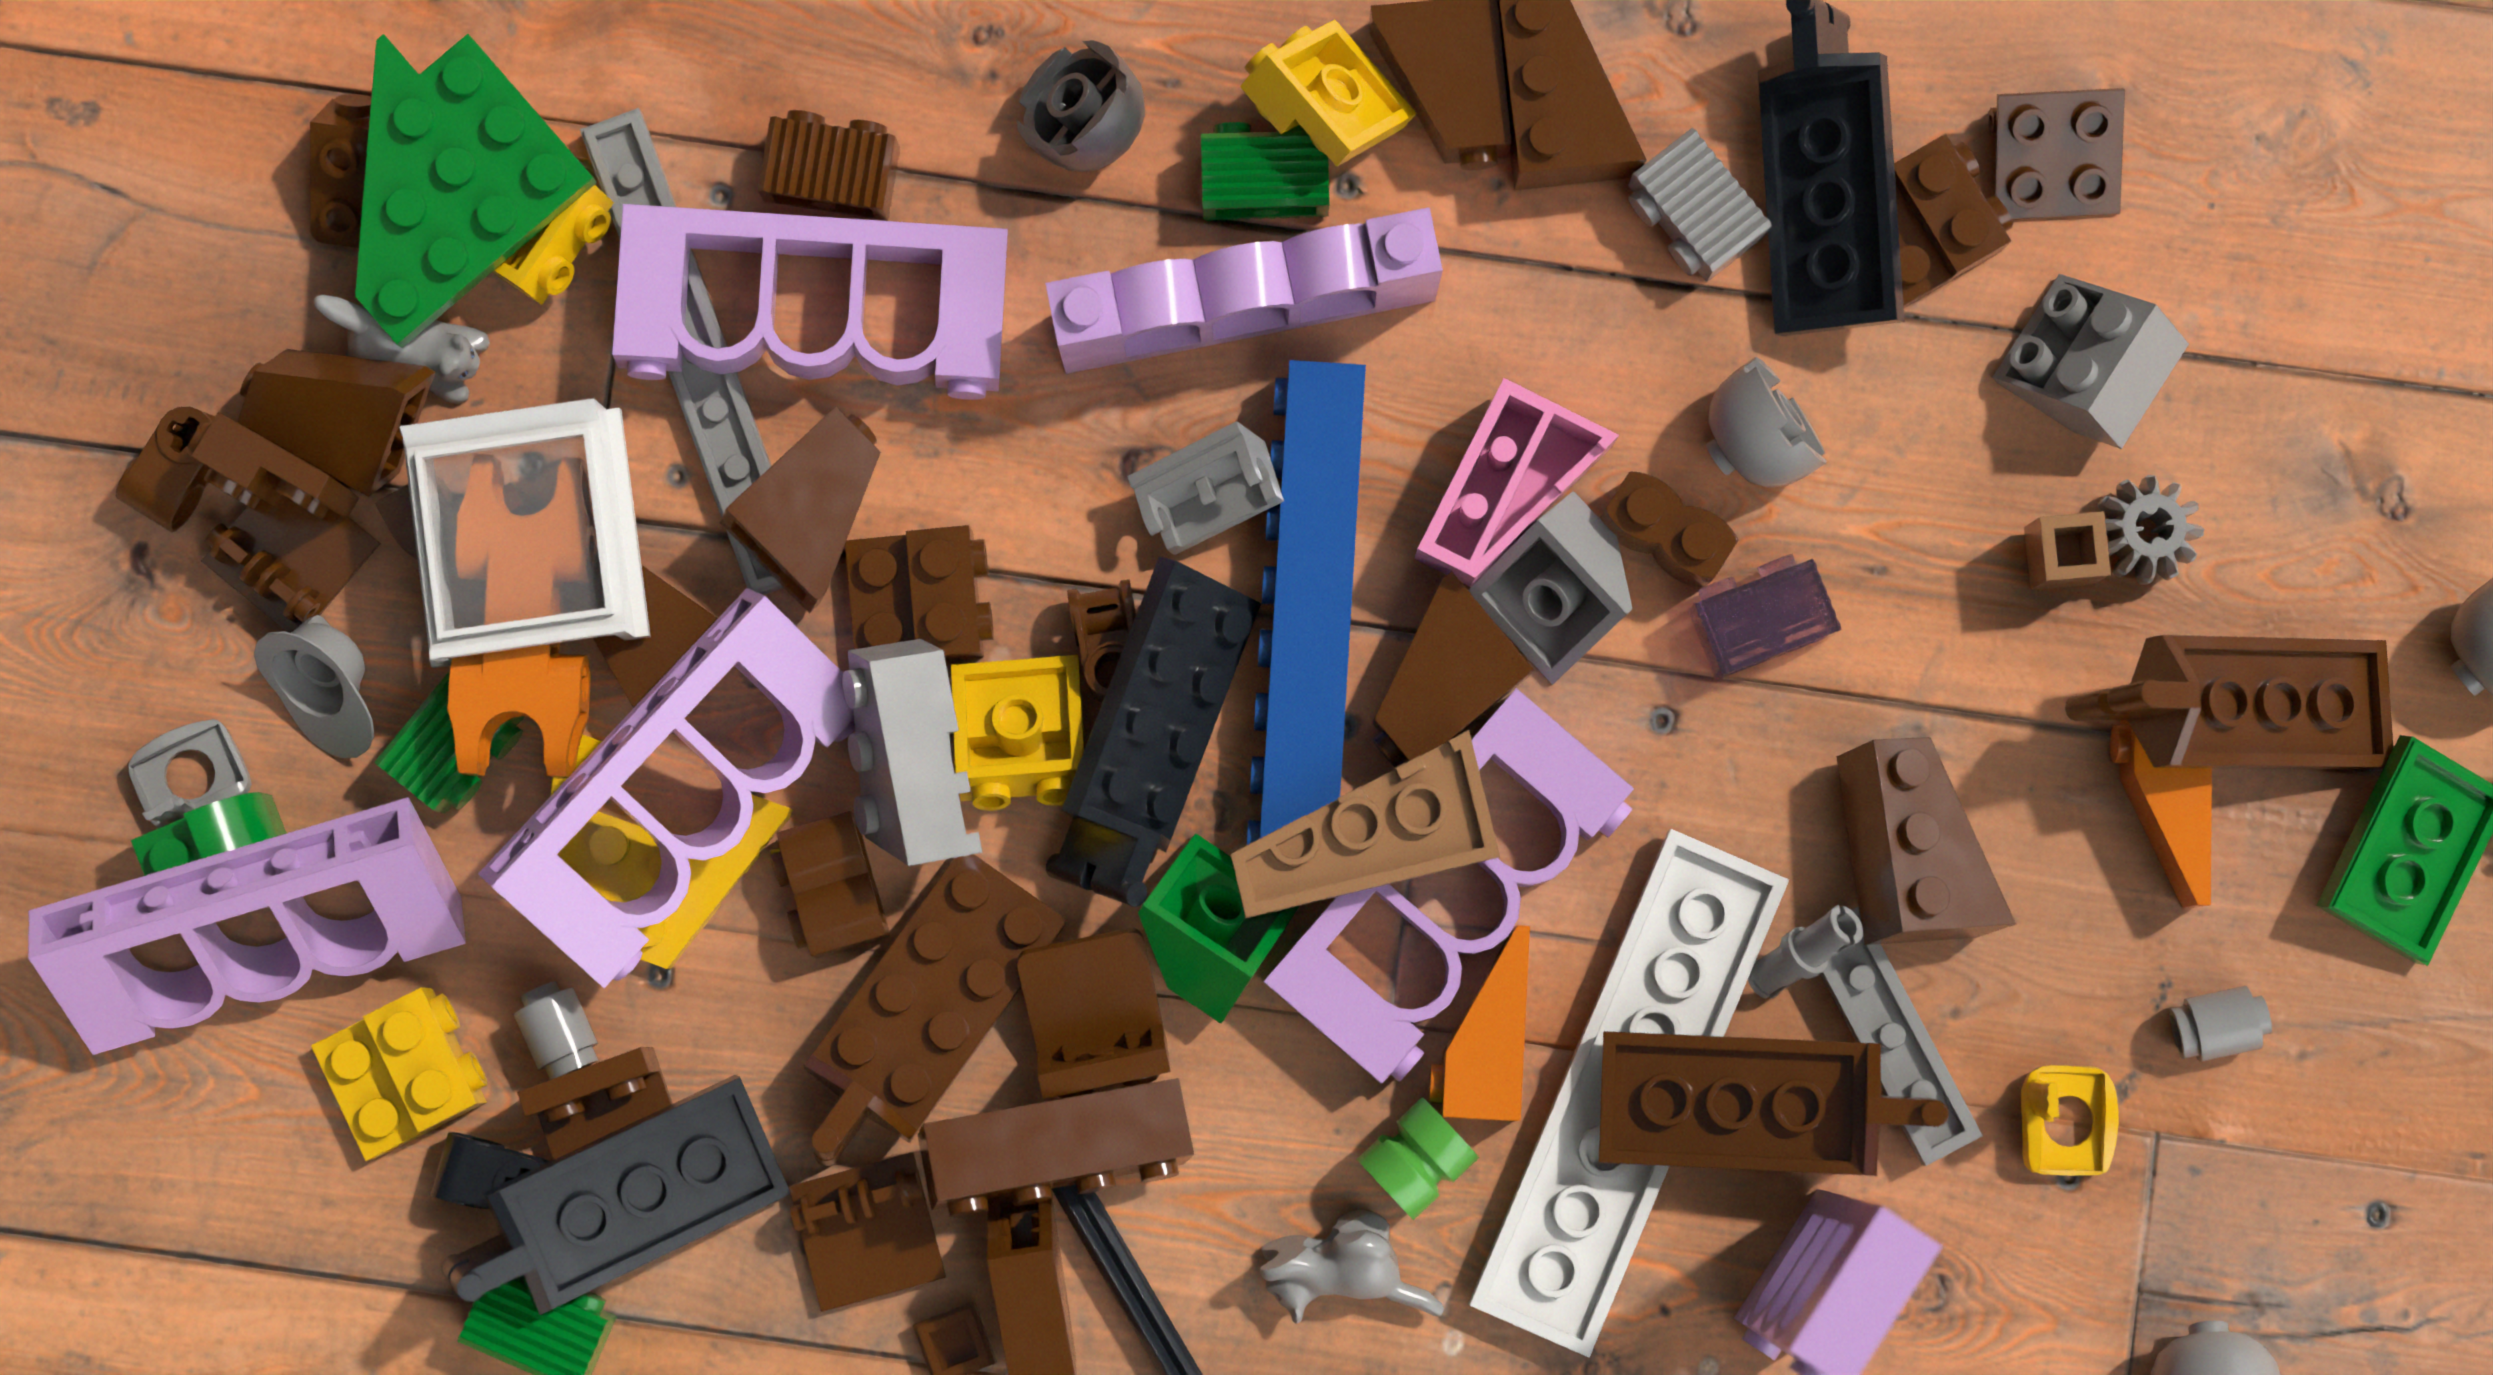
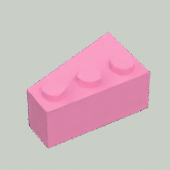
[1414,378,1619,587]

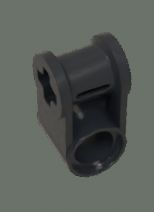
[431,1131,550,1209]

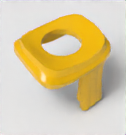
[2021,1065,2119,1176]

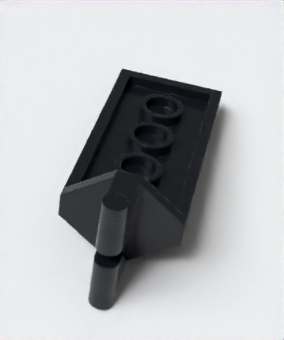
[1758,0,1905,336]
[1046,556,1261,907]
[442,1074,791,1315]

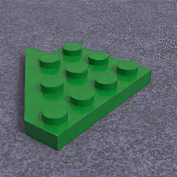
[355,34,597,348]

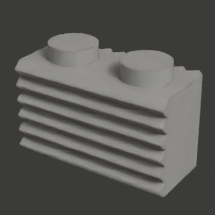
[1628,128,1772,282]

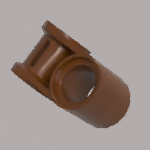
[116,406,215,533]
[1067,579,1136,703]

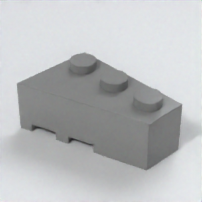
[842,639,982,866]

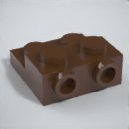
[1894,133,2013,308]
[187,412,360,519]
[845,525,994,660]

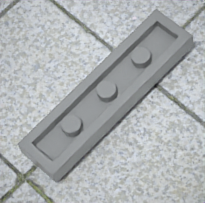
[1820,906,1983,1166]

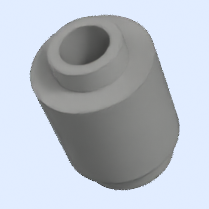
[514,981,599,1080]
[2169,986,2272,1062]

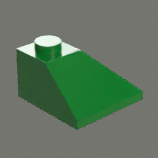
[1138,833,1300,1024]

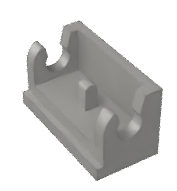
[1127,421,1284,555]

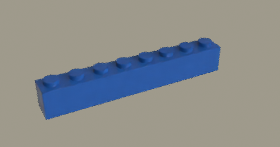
[1247,360,1366,845]

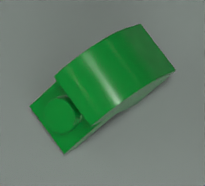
[130,792,287,876]

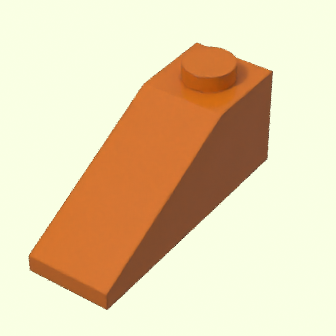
[2110,720,2212,908]
[1428,925,1530,1121]

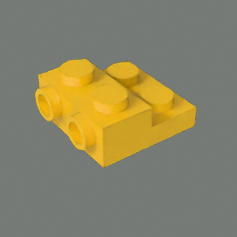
[1240,20,1417,167]
[492,185,614,305]
[951,655,1086,811]
[311,987,488,1161]

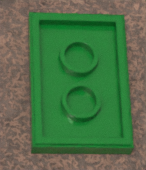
[2316,735,2493,966]

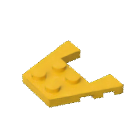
[551,734,793,969]

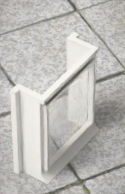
[399,398,651,668]

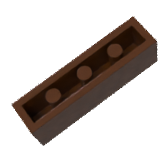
[917,1078,1194,1218]

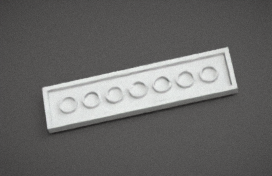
[1468,829,1789,1357]

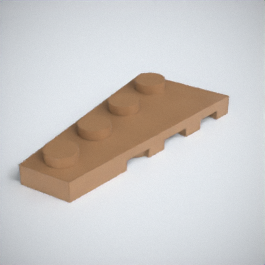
[1231,730,1500,918]

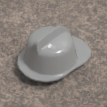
[254,615,374,758]

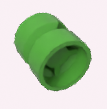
[1357,1097,1479,1220]

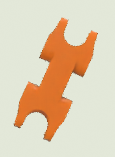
[448,455,597,779]

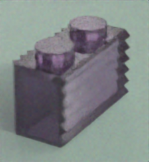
[1688,554,1841,680]

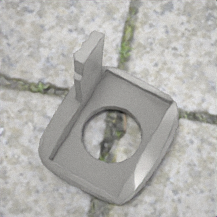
[128,719,252,828]

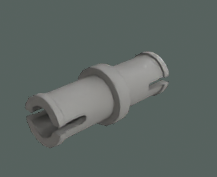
[1748,906,1863,999]

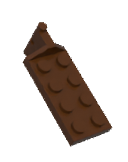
[2065,635,2394,770]
[804,854,1068,1167]
[1599,1031,1949,1176]

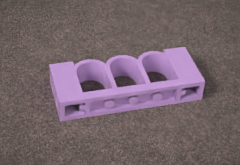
[612,204,1008,400]
[1046,207,1443,374]
[478,588,855,988]
[1264,688,1634,1084]
[28,797,466,1055]
[1734,1189,1942,1375]

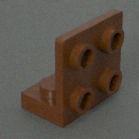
[517,1047,673,1160]

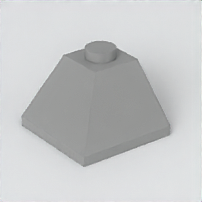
[1468,491,1633,685]

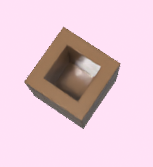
[2024,511,2111,590]

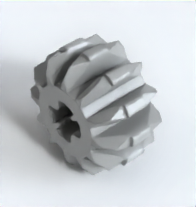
[2098,475,2205,585]

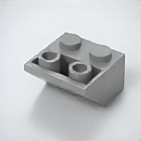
[1992,274,2189,449]

